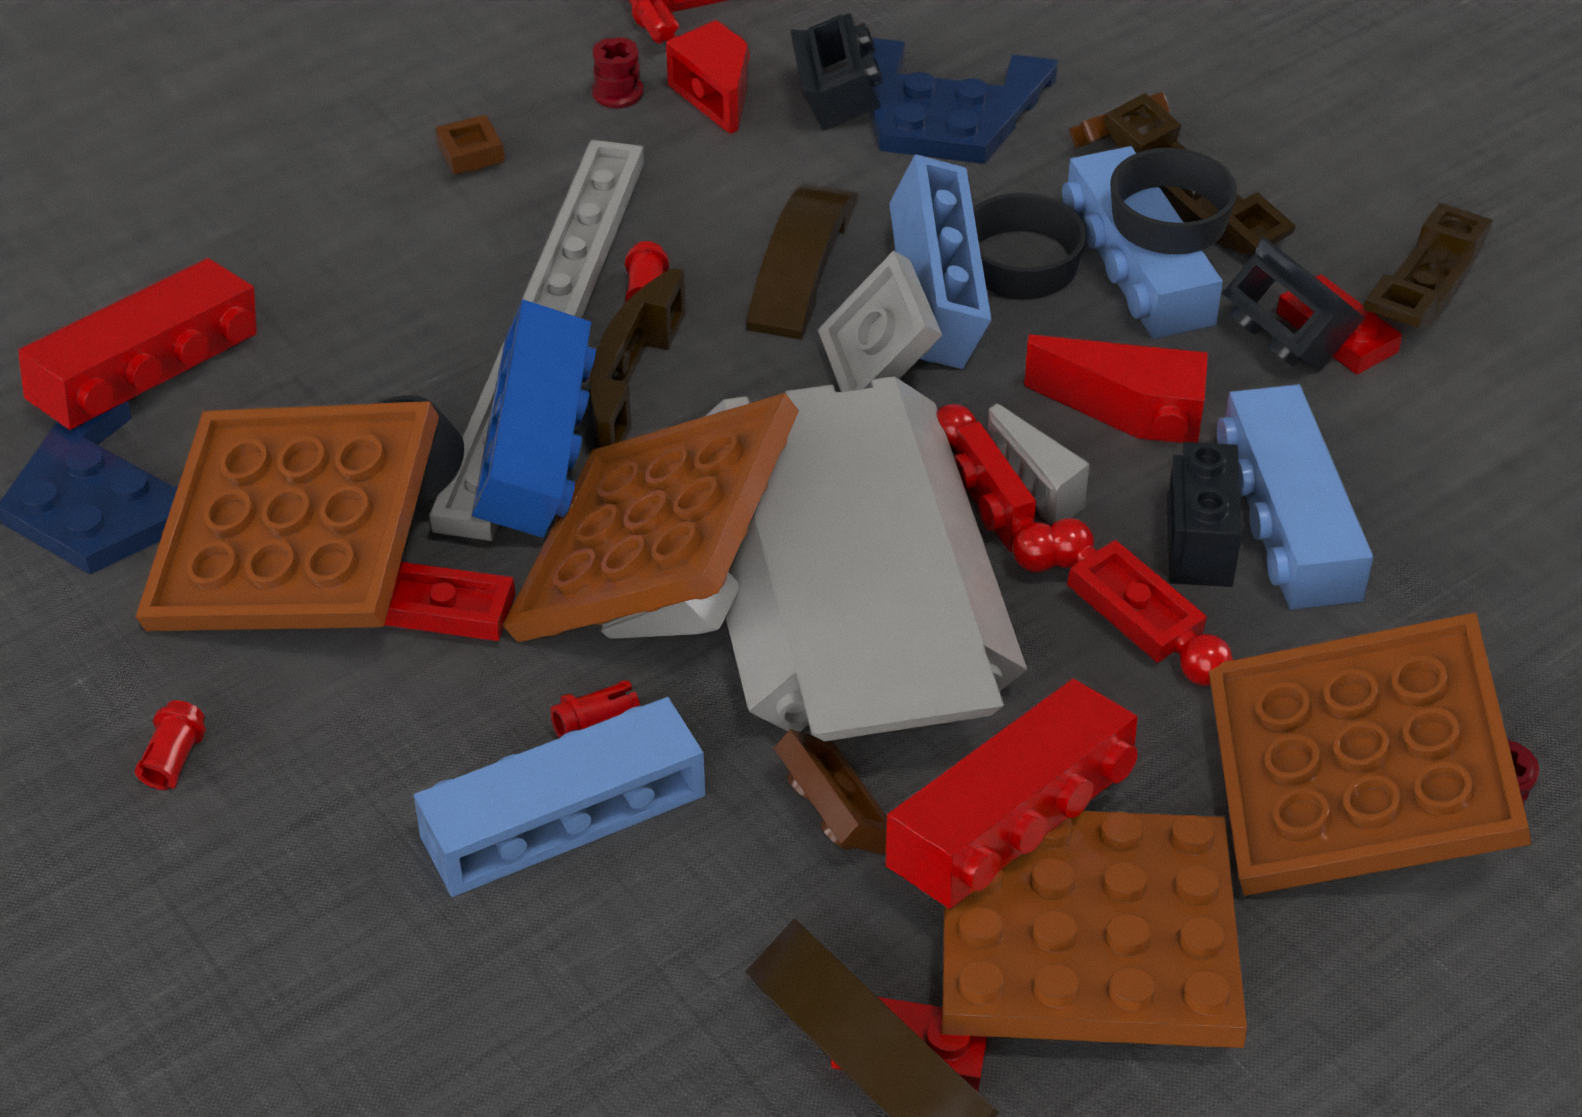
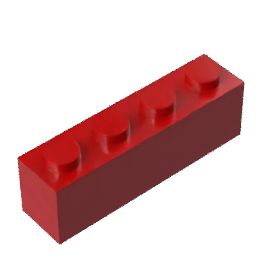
[18,258,257,430]
[886,678,1138,909]

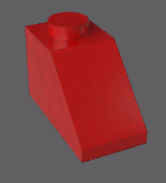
[666,20,750,134]

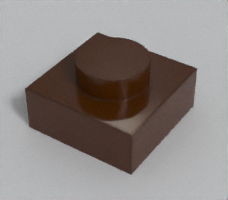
[435,114,505,175]

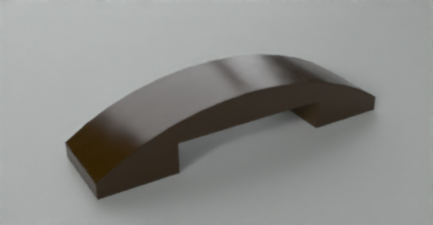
[1104,93,1296,256]
[746,183,858,340]
[1363,203,1493,330]
[590,268,686,449]
[745,918,999,1117]

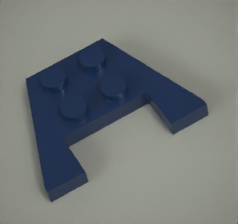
[870,38,1058,164]
[0,401,179,575]

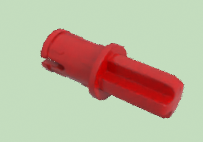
[628,0,680,44]

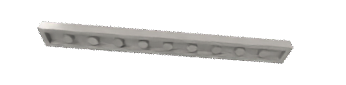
[429,140,644,541]

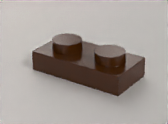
[773,729,887,855]

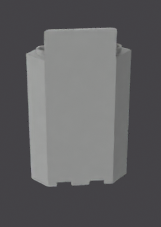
[704,376,1027,741]

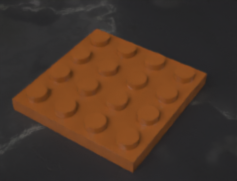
[503,393,799,643]
[135,401,439,631]
[1209,612,1532,896]
[942,811,1247,1048]

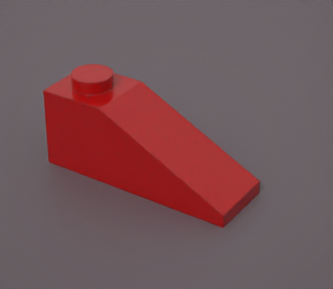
[1024,334,1208,443]

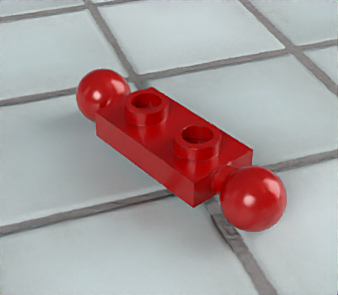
[936,404,1056,573]
[1051,518,1233,686]

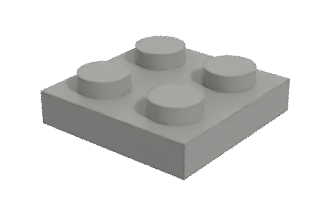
[818,250,942,392]

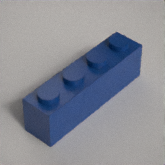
[471,299,596,538]

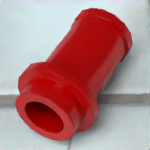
[624,241,670,302]
[550,680,640,738]
[134,700,206,791]

